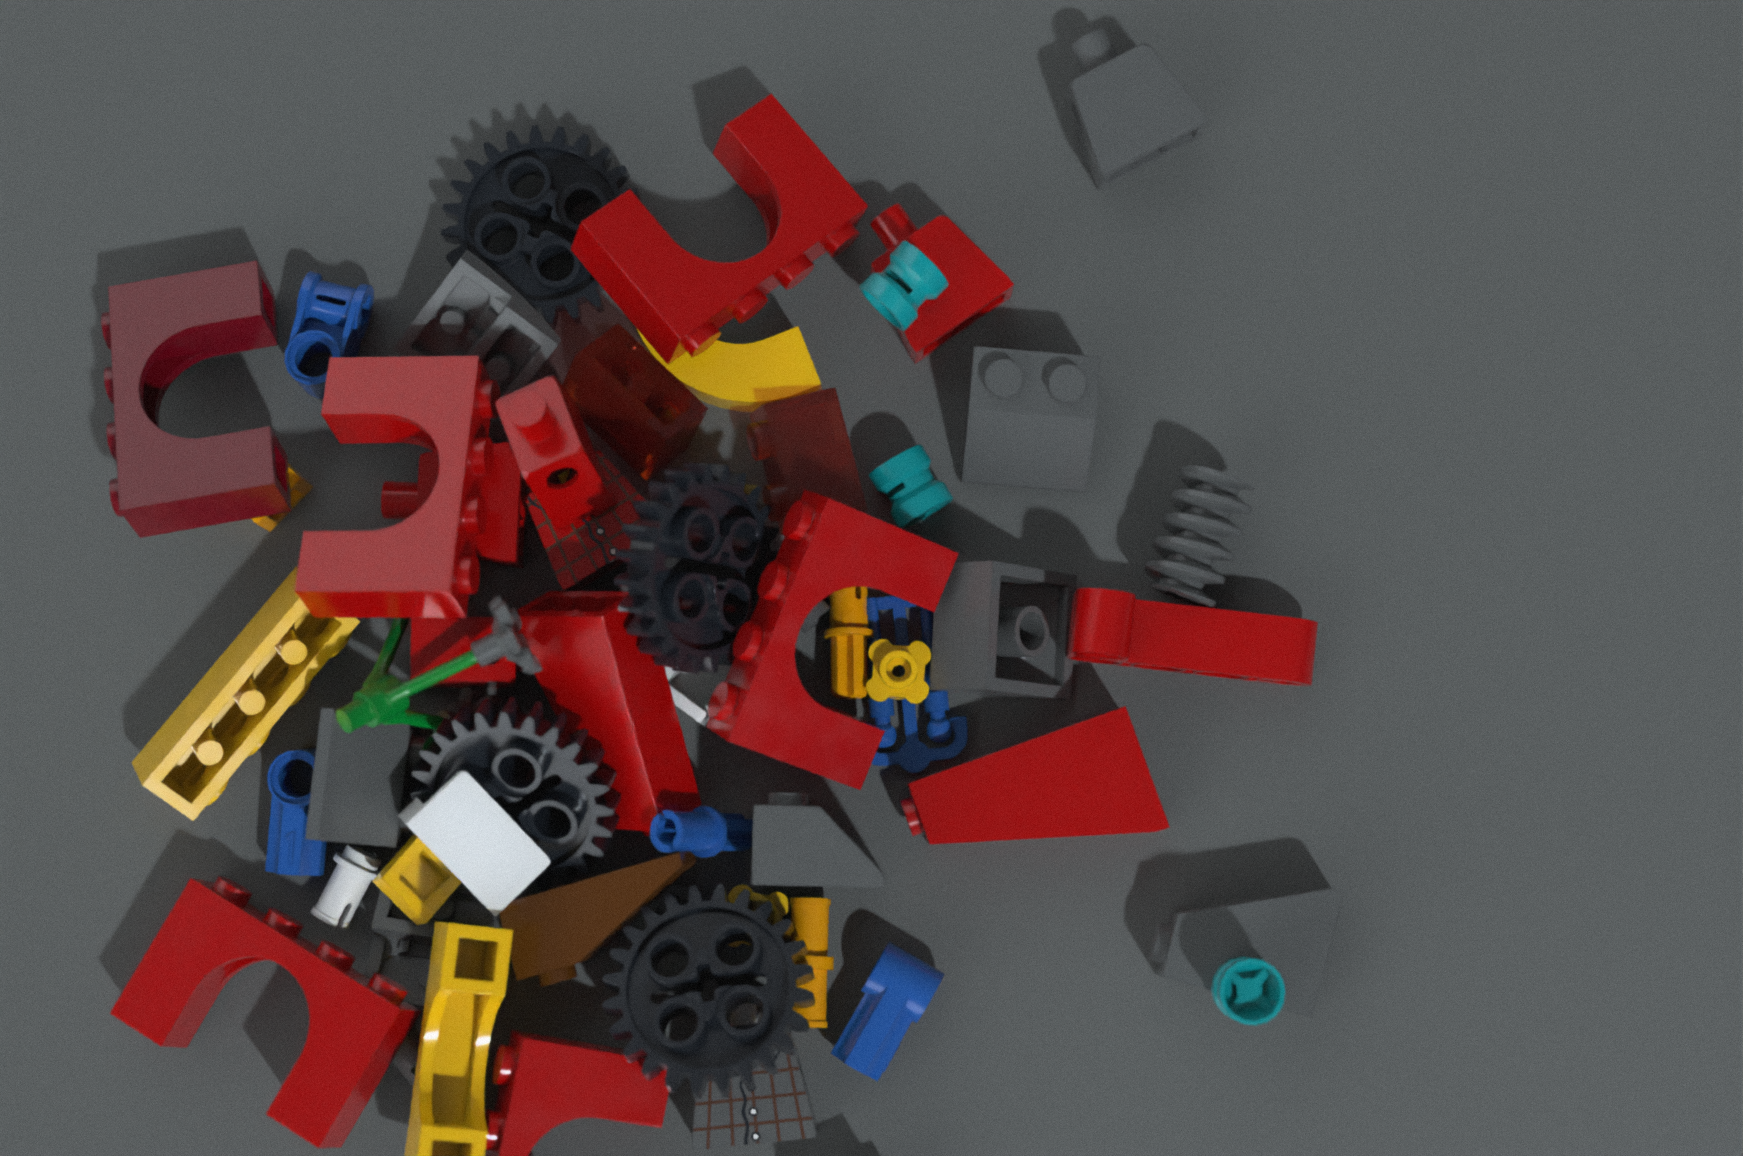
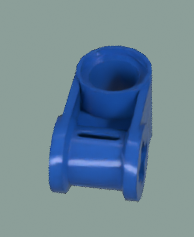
[284,271,374,398]

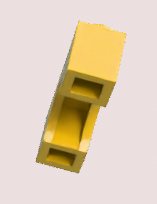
[405,921,513,1156]

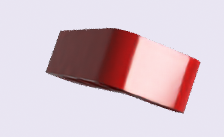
[1066,588,1318,686]

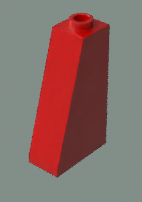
[517,591,702,837]
[900,706,1170,845]

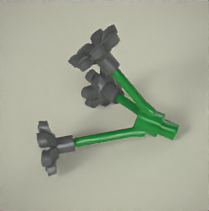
[336,595,543,733]

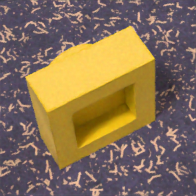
[372,834,462,926]

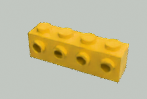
[131,566,360,821]

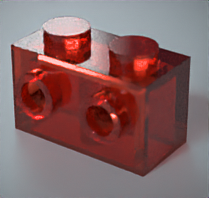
[562,323,708,481]
[746,387,868,535]

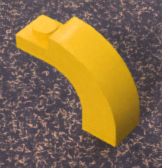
[637,326,823,412]

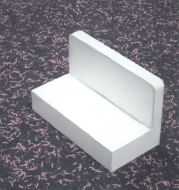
[397,770,550,917]

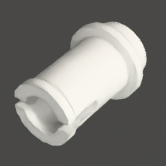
[311,844,382,930]

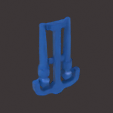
[867,596,968,773]

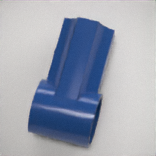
[265,748,327,876]
[831,941,945,1081]

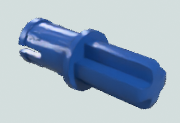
[650,806,753,858]

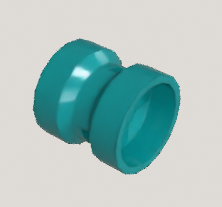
[859,241,949,331]
[868,444,954,530]
[1211,956,1286,1026]

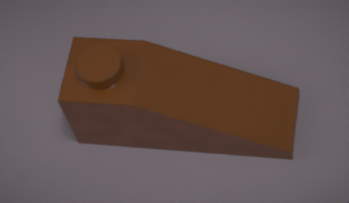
[499,851,696,987]

